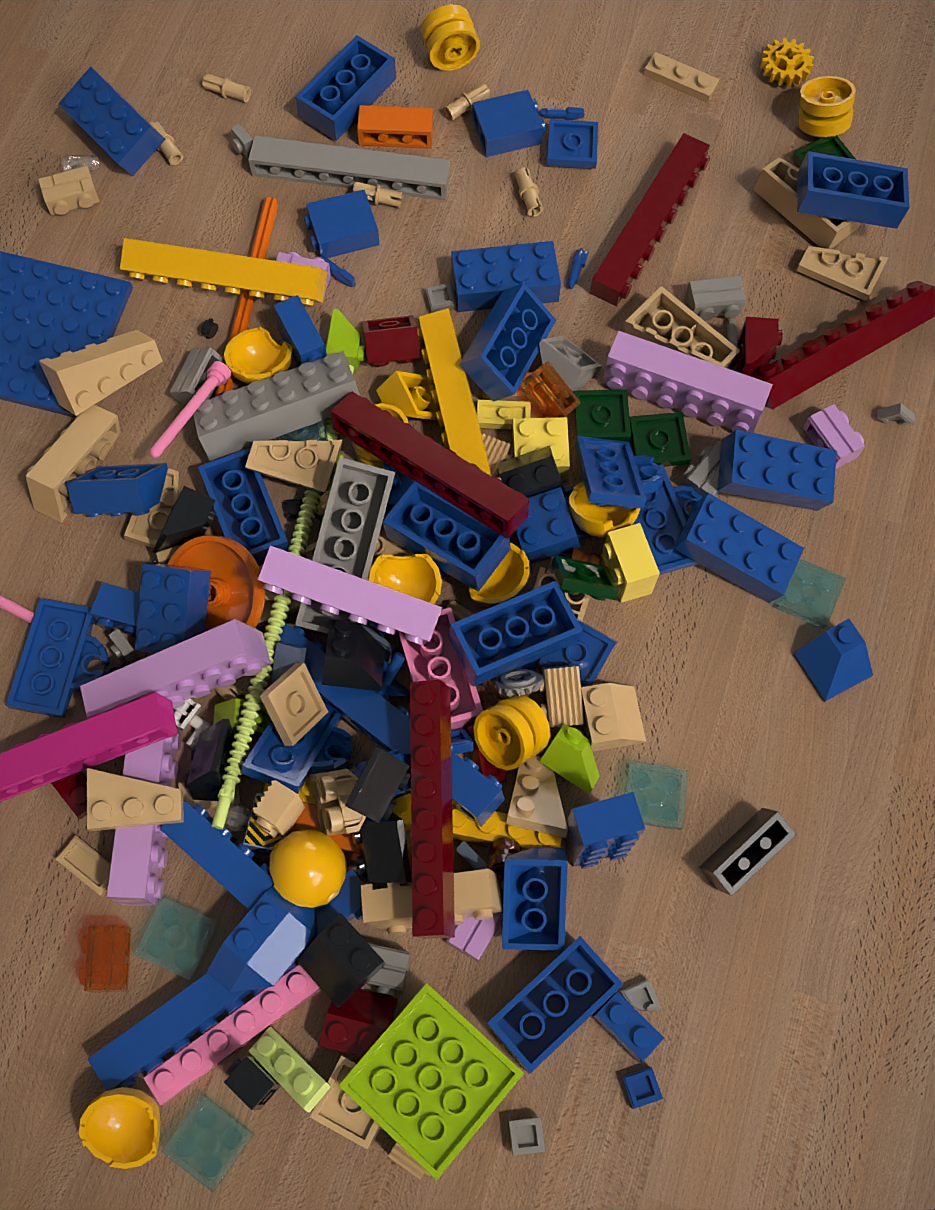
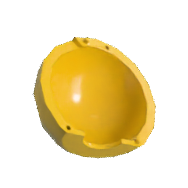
[224,327,293,385]
[569,482,641,538]
[469,543,530,607]
[368,554,442,604]
[269,829,346,908]
[79,1087,160,1169]

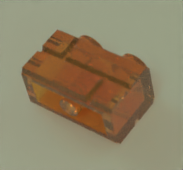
[519,361,581,418]
[79,925,132,993]

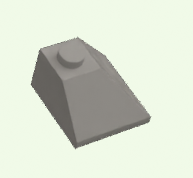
[539,335,602,397]

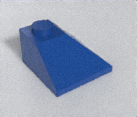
[793,618,873,702]

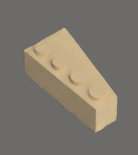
[754,157,861,249]
[625,286,740,370]
[39,330,163,416]
[25,405,121,523]
[361,869,503,936]

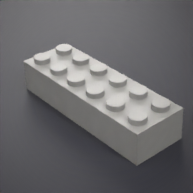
[193,351,360,461]
[295,457,395,634]

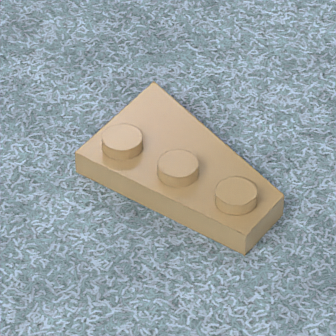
[796,246,889,301]
[245,440,343,493]
[124,463,179,548]
[87,768,184,831]

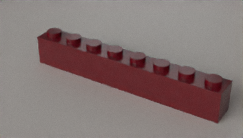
[590,133,710,307]
[750,281,935,410]
[330,391,529,539]
[410,679,455,939]

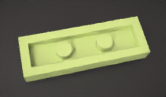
[249,1026,331,1113]

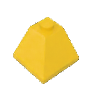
[376,371,441,421]

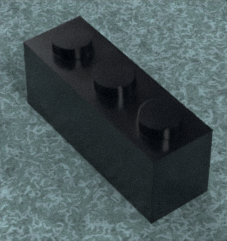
[699,808,796,896]

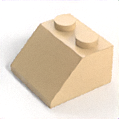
[581,683,646,751]

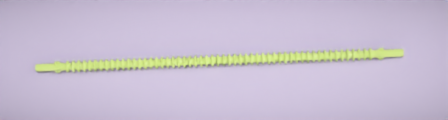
[211,365,354,830]

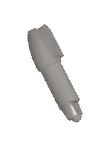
[726,318,738,348]

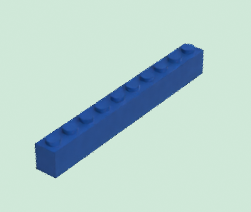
[272,621,505,827]
[88,869,364,1091]

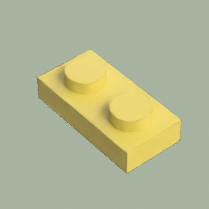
[477,400,531,430]

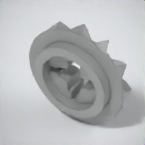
[495,669,543,697]

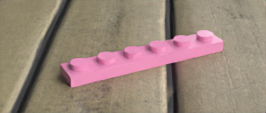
[144,964,321,1105]

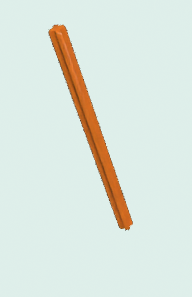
[214,197,278,397]

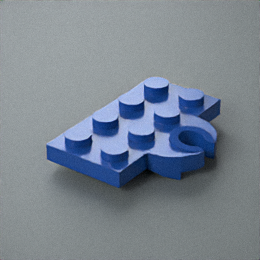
[575,436,665,509]
[632,464,702,575]
[6,598,110,719]
[241,703,352,794]

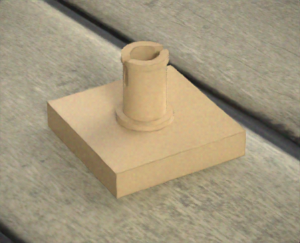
[260,662,328,746]
[310,1056,379,1149]

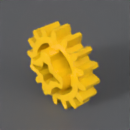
[760,38,814,87]

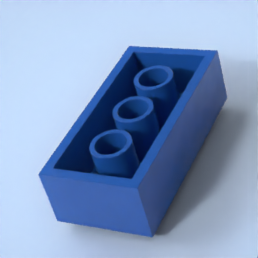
[295,35,396,141]
[58,66,165,176]
[797,151,910,229]
[451,241,561,312]
[459,282,556,402]
[717,429,837,511]
[198,448,290,566]
[382,481,511,592]
[674,493,804,603]
[448,581,583,687]
[564,792,645,869]
[160,801,274,910]
[486,936,624,1074]

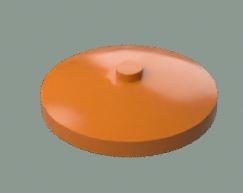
[168,536,265,632]

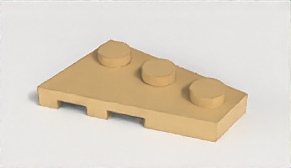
[506,755,568,838]

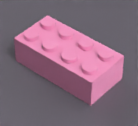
[396,607,483,730]

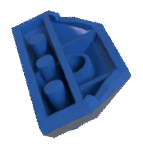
[207,886,316,993]

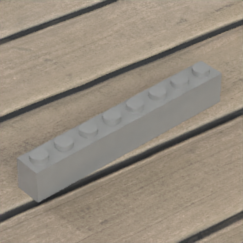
[248,135,451,201]

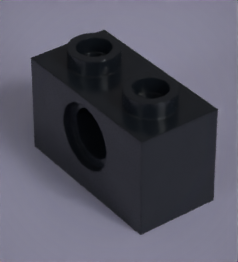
[224,1056,281,1110]

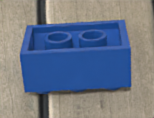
[66,463,168,517]
[502,847,568,951]

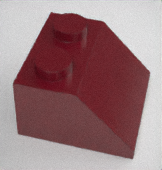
[362,315,420,367]
[736,316,783,376]
[318,989,398,1057]

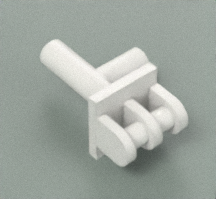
[173,699,212,748]

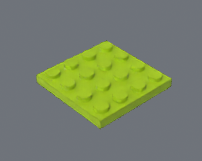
[338,983,524,1181]

